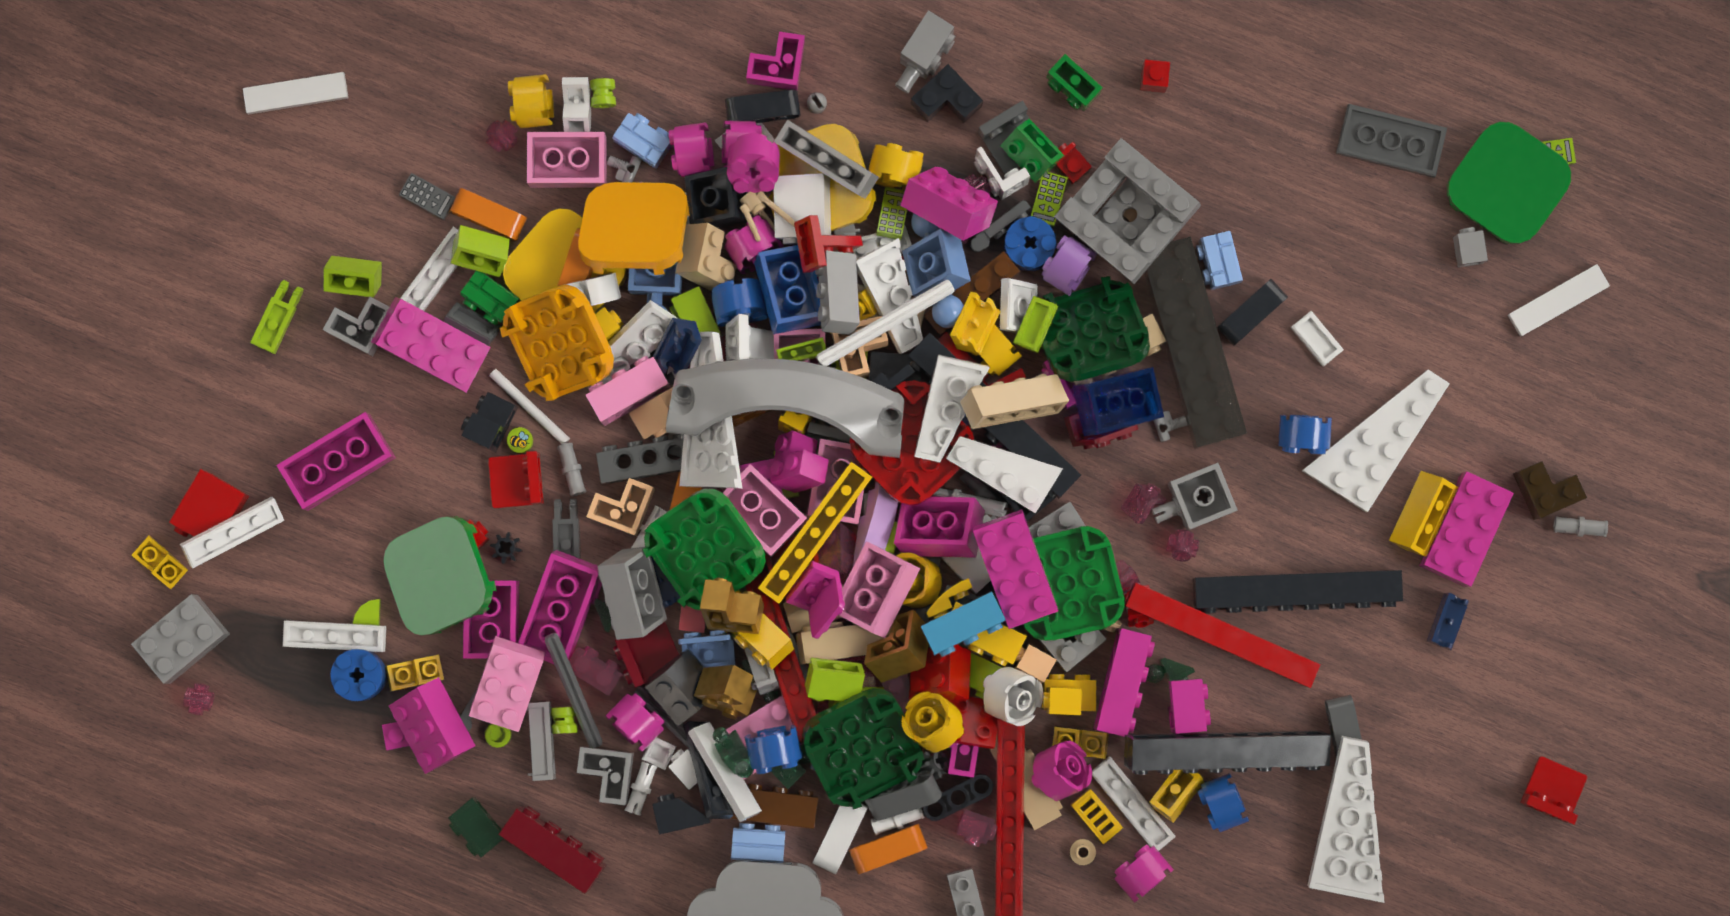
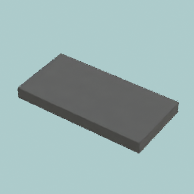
[1336,104,1447,178]

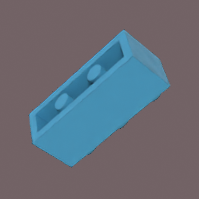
[921,592,1006,657]

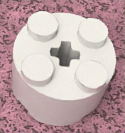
[983,667,1043,726]

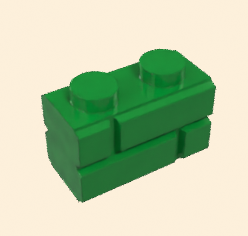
[460,271,521,326]

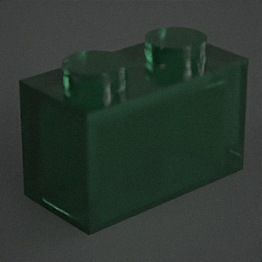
[448,797,504,858]

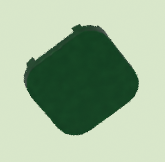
[1042,276,1150,382]
[801,688,924,810]

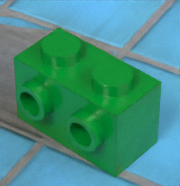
[1046,54,1103,112]
[1000,118,1064,183]

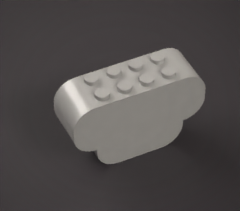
[687,860,844,916]

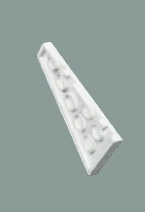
[679,332,742,488]
[1302,370,1450,512]
[1307,736,1384,903]

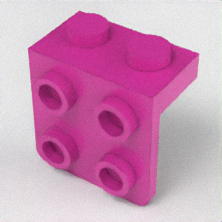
[785,561,845,639]

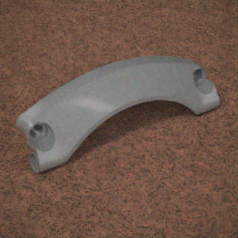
[666,359,904,458]

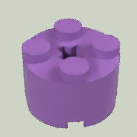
[1041,235,1097,296]

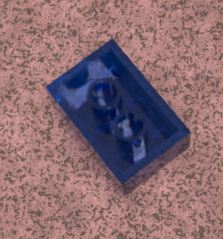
[1073,367,1164,436]

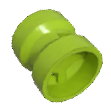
[590,78,616,108]
[551,707,578,734]

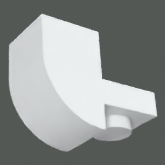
[562,77,591,132]
[564,272,621,306]

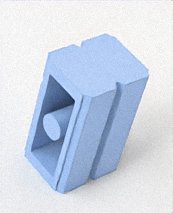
[612,113,672,169]
[1196,231,1243,290]
[731,823,786,863]

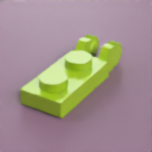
[251,280,304,354]

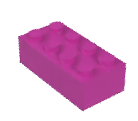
[371,297,491,393]
[276,412,396,511]
[1419,471,1514,588]
[973,510,1058,629]
[518,550,600,664]
[1093,628,1155,737]

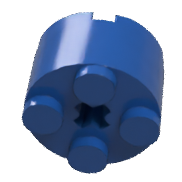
[1004,216,1056,271]
[711,278,768,327]
[1278,415,1332,454]
[331,649,387,701]
[744,725,802,774]
[1198,773,1249,832]

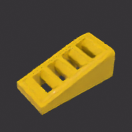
[1070,788,1123,844]

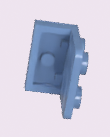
[678,630,736,667]

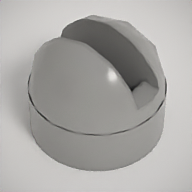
[807,92,827,114]

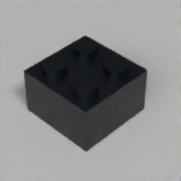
[685,167,747,228]

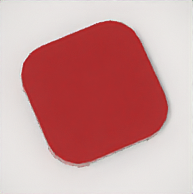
[849,380,974,506]

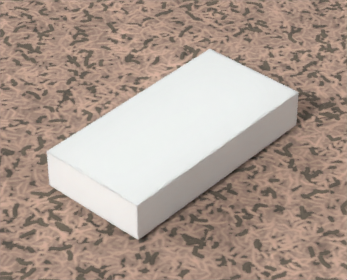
[1291,311,1344,367]

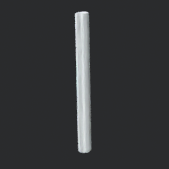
[816,280,954,366]

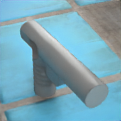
[607,155,642,182]
[1145,391,1187,442]

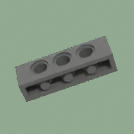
[596,434,684,485]

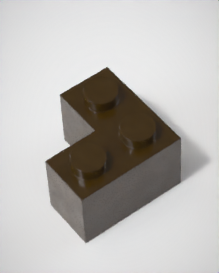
[1513,461,1587,520]

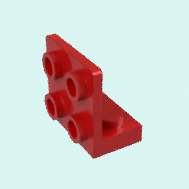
[488,451,544,508]
[953,697,998,749]
[1520,756,1588,825]

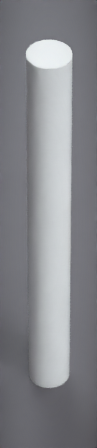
[489,369,570,444]

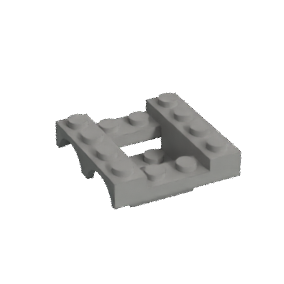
[1054,138,1201,284]

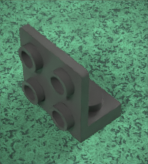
[978,100,1029,174]

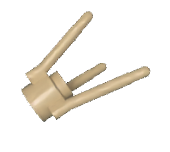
[740,191,795,242]

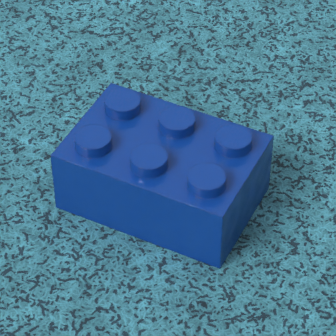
[754,245,821,335]

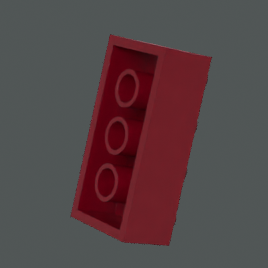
[499,806,607,894]

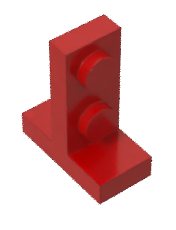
[794,215,863,273]

